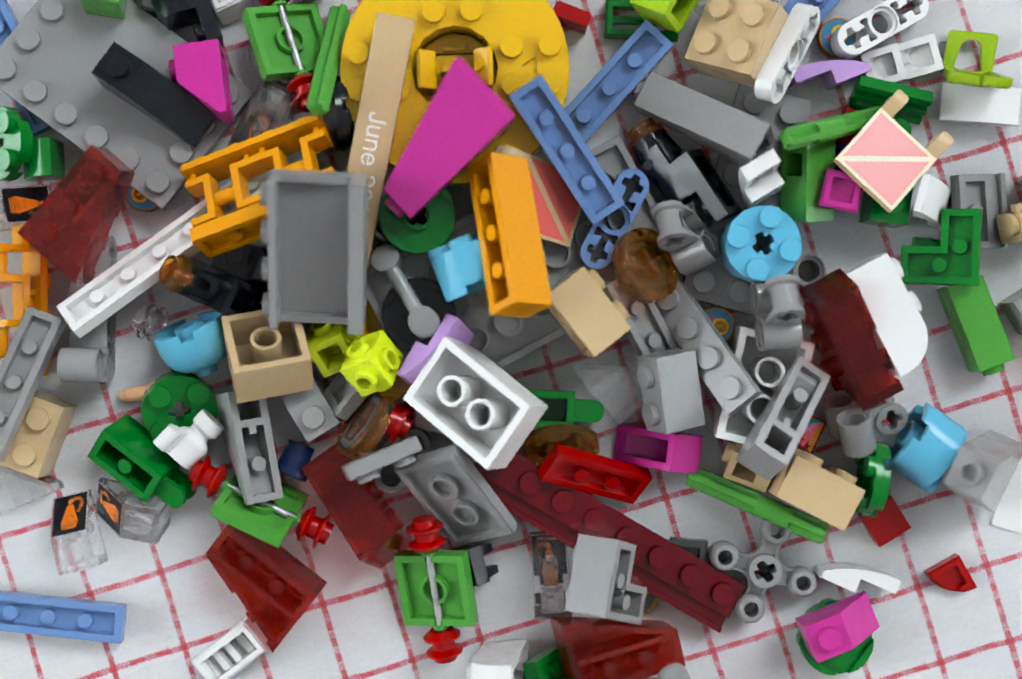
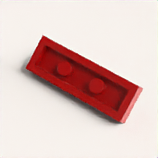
[537,444,653,504]

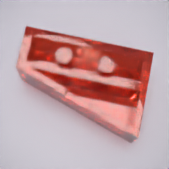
[17,145,135,284]
[799,268,904,411]
[301,442,413,569]
[205,525,327,652]
[550,616,686,679]

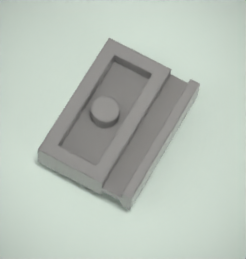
[950,173,1010,249]
[341,436,422,485]

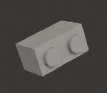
[636,348,705,434]

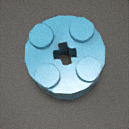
[719,205,802,282]
[427,232,486,302]
[884,402,968,493]

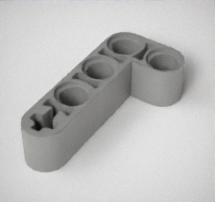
[57,236,117,382]

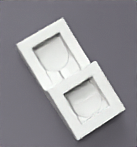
[860,33,944,83]
[939,83,1022,127]
[738,148,785,209]
[912,174,951,229]
[813,563,902,594]

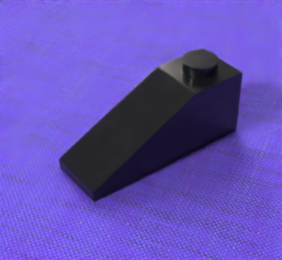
[91,42,217,147]

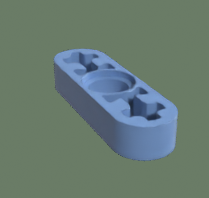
[578,168,649,270]

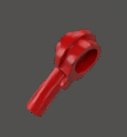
[382,400,415,443]

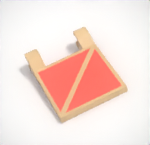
[833,89,954,213]
[494,145,582,247]

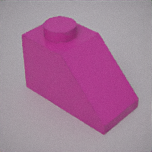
[169,39,235,124]
[613,423,703,473]
[795,591,880,663]

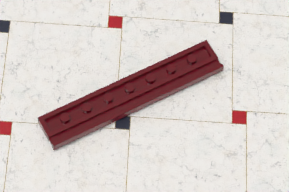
[473,453,747,633]

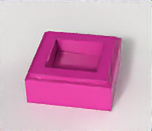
[818,168,862,214]

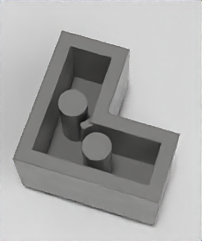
[565,534,647,625]

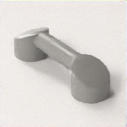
[370,244,441,340]

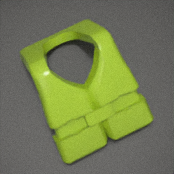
[942,30,1014,89]

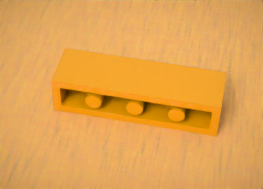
[467,152,553,318]

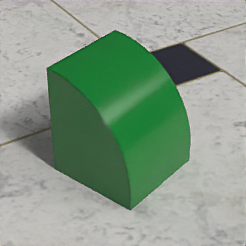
[24,137,65,181]

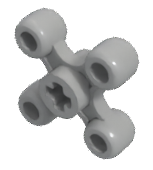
[708,520,817,623]

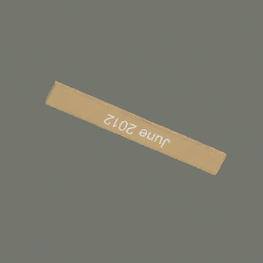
[347,12,416,275]

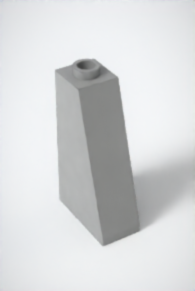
[633,71,774,166]
[943,430,1022,513]

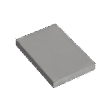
[393,444,518,547]

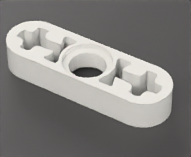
[830,0,929,59]
[754,3,820,104]

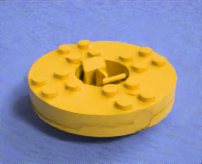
[340,0,570,187]

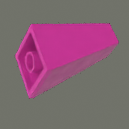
[383,56,515,220]

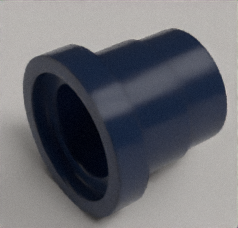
[278,439,315,482]

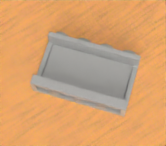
[260,169,368,335]

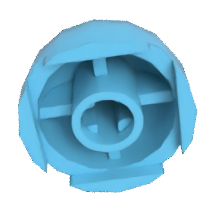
[153,310,227,377]

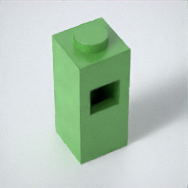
[780,122,836,222]
[936,275,1015,376]

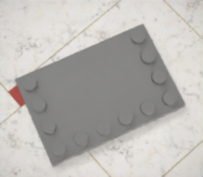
[0,0,255,211]

